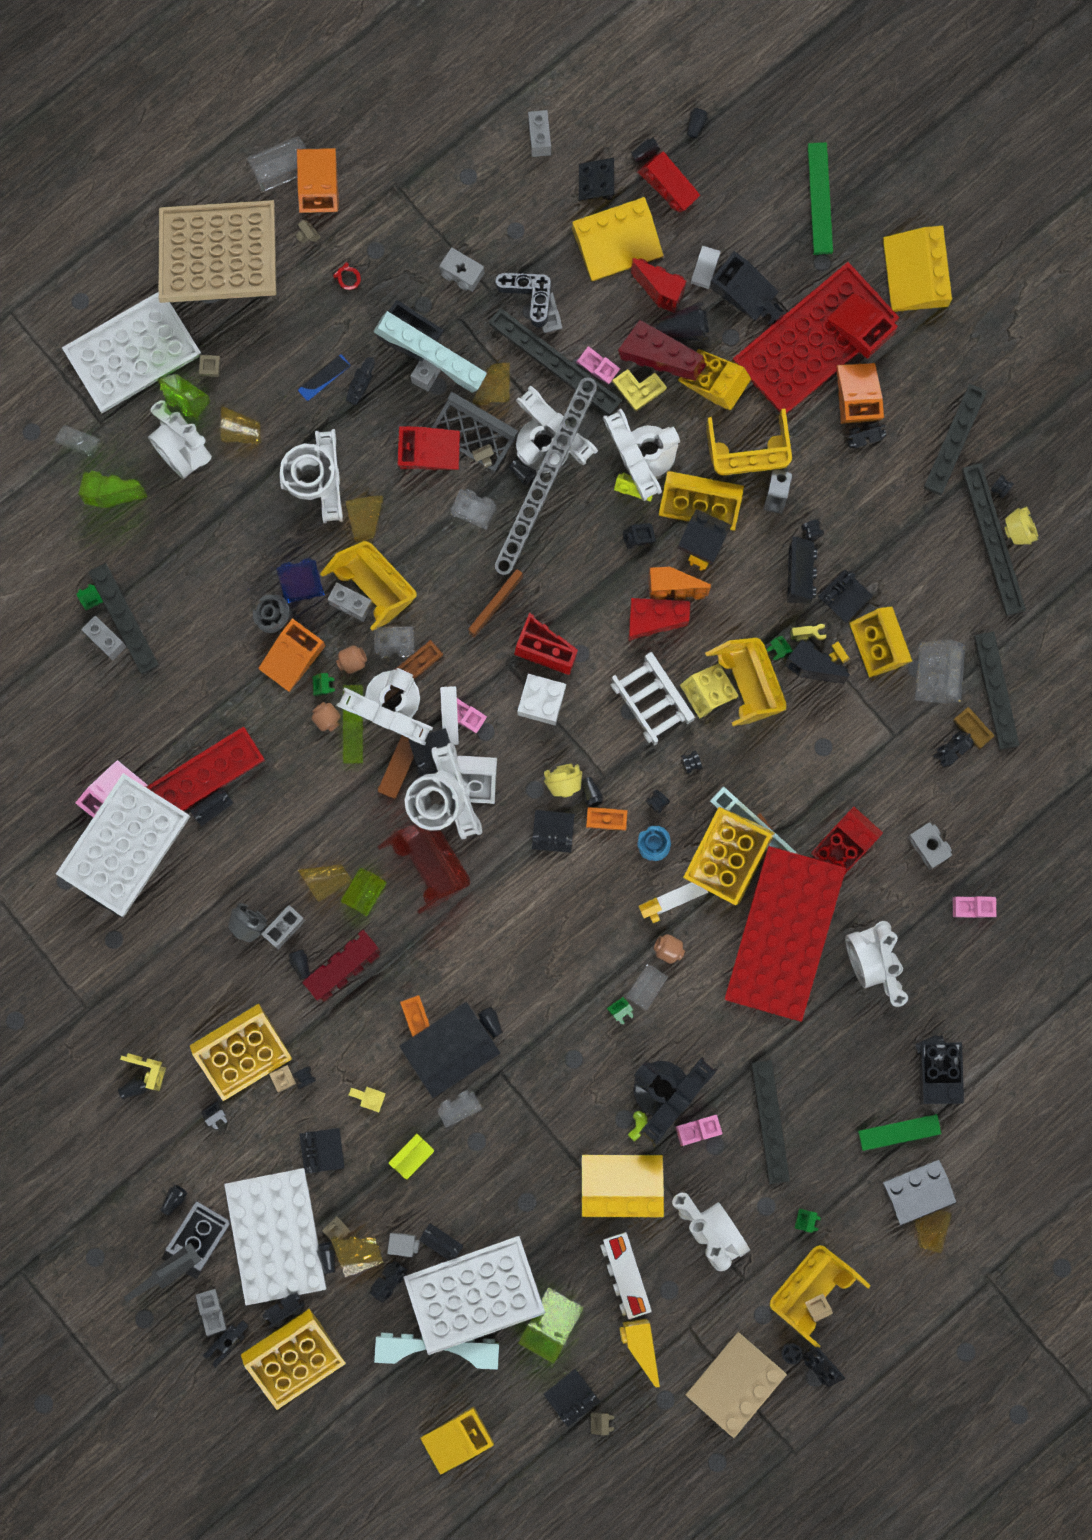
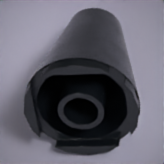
[655,302,709,341]

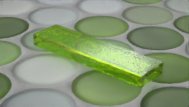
[343,685,363,764]

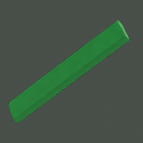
[807,142,833,255]

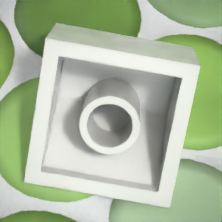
[457,756,497,804]

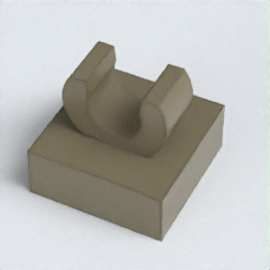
[295,220,321,243]
[199,355,221,377]
[472,444,494,468]
[322,1216,351,1245]
[591,1412,614,1435]

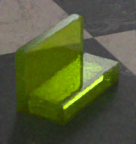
[341,868,387,917]

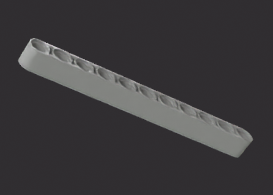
[495,378,597,575]

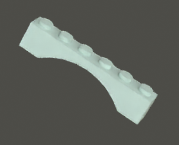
[374,311,487,393]
[710,786,798,854]
[374,1333,499,1369]

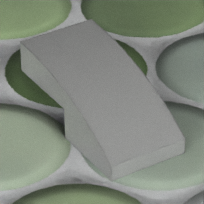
[691,246,721,289]
[535,292,562,333]
[196,1289,227,1337]

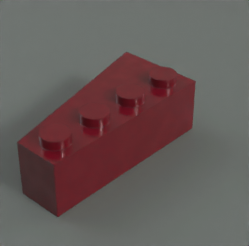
[618,320,706,381]
[302,930,381,1002]

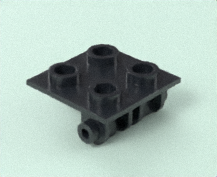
[579,158,615,201]
[818,570,873,623]
[408,728,450,777]
[532,810,575,853]
[299,1128,345,1174]
[802,1345,845,1387]
[543,1368,600,1427]

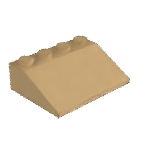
[686,1332,787,1438]

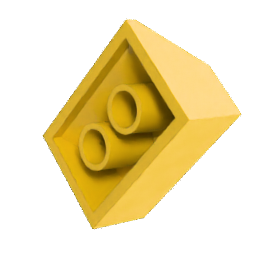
[850,607,912,677]

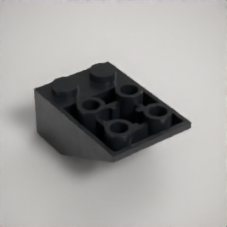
[709,251,779,322]
[784,640,850,684]
[919,1042,964,1104]

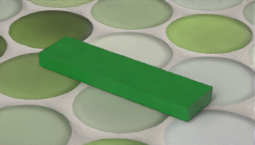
[858,1114,942,1151]

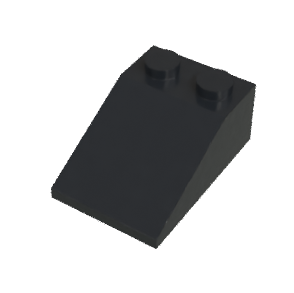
[376,300,444,362]
[162,1201,231,1280]

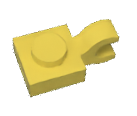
[790,624,826,642]
[349,1087,386,1112]

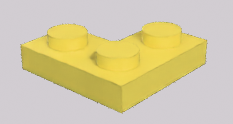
[612,369,667,412]

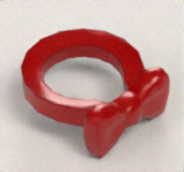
[333,262,361,290]

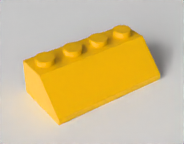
[659,471,744,531]

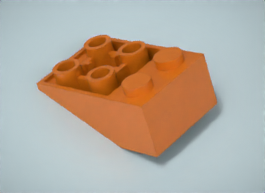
[297,148,339,213]
[837,363,884,424]
[648,567,711,601]
[258,618,325,692]

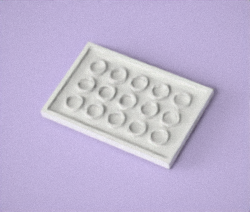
[62,292,202,413]
[56,773,191,918]
[224,1168,326,1305]
[404,1236,545,1355]

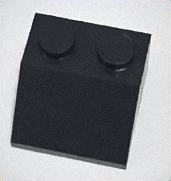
[677,509,732,565]

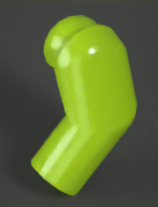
[628,1111,647,1142]

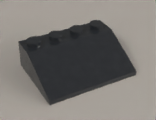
[399,1001,501,1098]

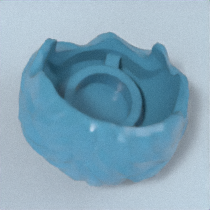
[637,826,671,861]

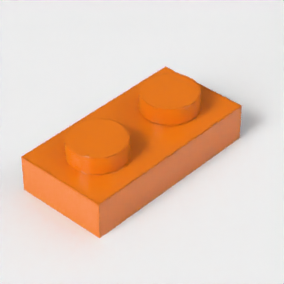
[586,807,627,831]
[400,995,430,1037]

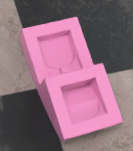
[576,346,620,384]
[457,698,487,733]
[953,896,996,918]
[675,1115,722,1146]

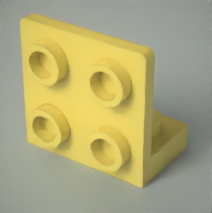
[680,663,738,719]
[120,1053,166,1091]

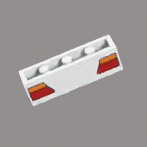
[600,1232,652,1319]

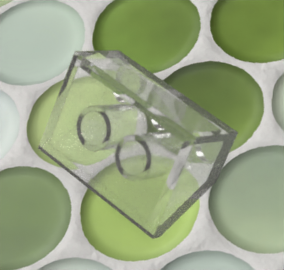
[247,136,306,192]
[915,640,965,703]

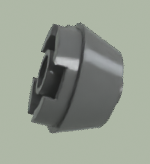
[253,595,293,633]
[228,903,268,942]

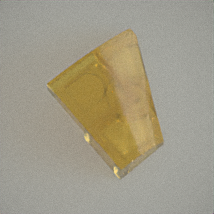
[473,362,510,404]
[221,407,261,443]
[346,496,383,542]
[299,864,353,902]
[915,1210,952,1253]
[331,1236,384,1277]

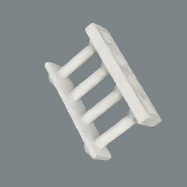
[610,652,695,746]

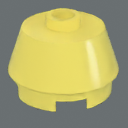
[1004,507,1038,545]
[544,764,582,797]

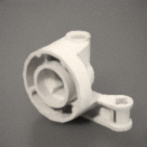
[516,386,598,473]
[148,400,212,479]
[603,409,680,501]
[280,429,343,523]
[336,668,433,746]
[405,743,482,839]
[845,921,908,1007]
[672,1193,750,1271]

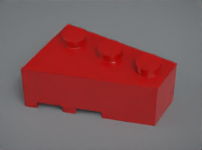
[637,151,700,213]
[629,598,690,641]
[514,612,578,675]

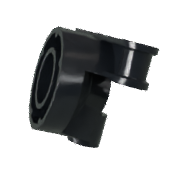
[633,1057,718,1146]

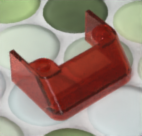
[377,824,470,914]

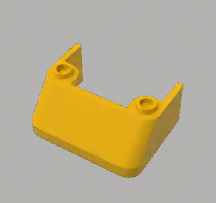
[706,409,792,475]
[320,541,417,631]
[705,638,787,726]
[770,1245,871,1348]

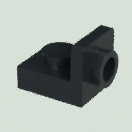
[623,523,656,549]

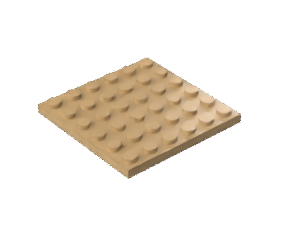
[158,200,276,303]

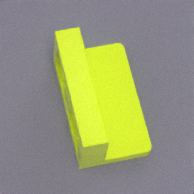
[389,1134,434,1179]

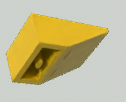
[678,349,751,410]
[420,1407,494,1475]

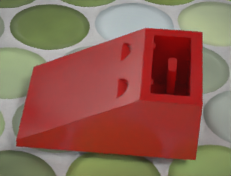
[631,257,686,313]
[827,293,898,359]
[398,426,460,470]
[811,806,883,875]

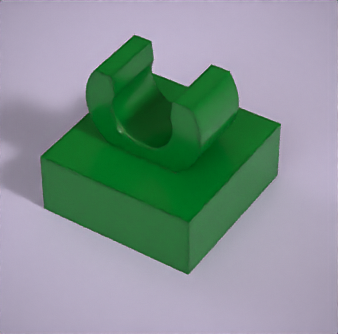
[76,584,103,611]
[767,636,793,660]
[312,673,335,696]
[607,997,633,1024]
[795,1208,821,1233]

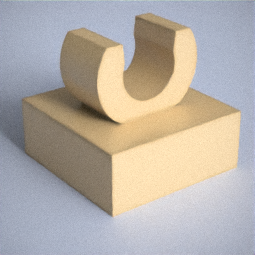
[269,1065,297,1093]
[805,1294,833,1322]

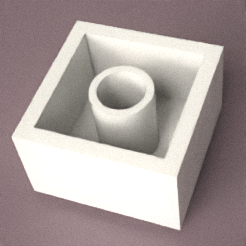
[517,674,566,726]

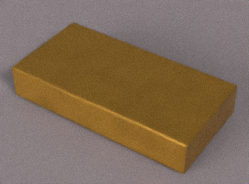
[953,707,994,749]

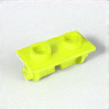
[614,473,653,501]

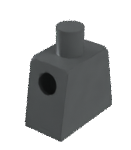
[763,466,792,514]

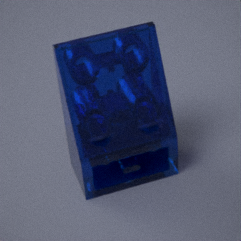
[276,558,325,603]

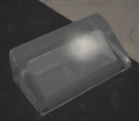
[55,425,100,457]
[626,965,668,1011]

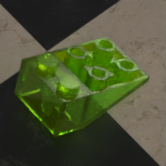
[157,374,210,419]
[78,471,147,508]
[518,1287,584,1364]

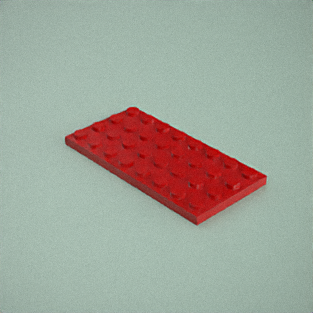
[732,262,899,415]
[724,846,846,1022]

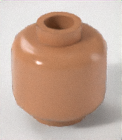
[336,645,367,674]
[311,702,341,732]
[654,934,685,964]

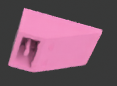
[75,760,148,817]

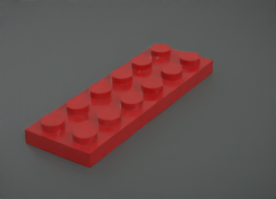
[146,727,265,811]

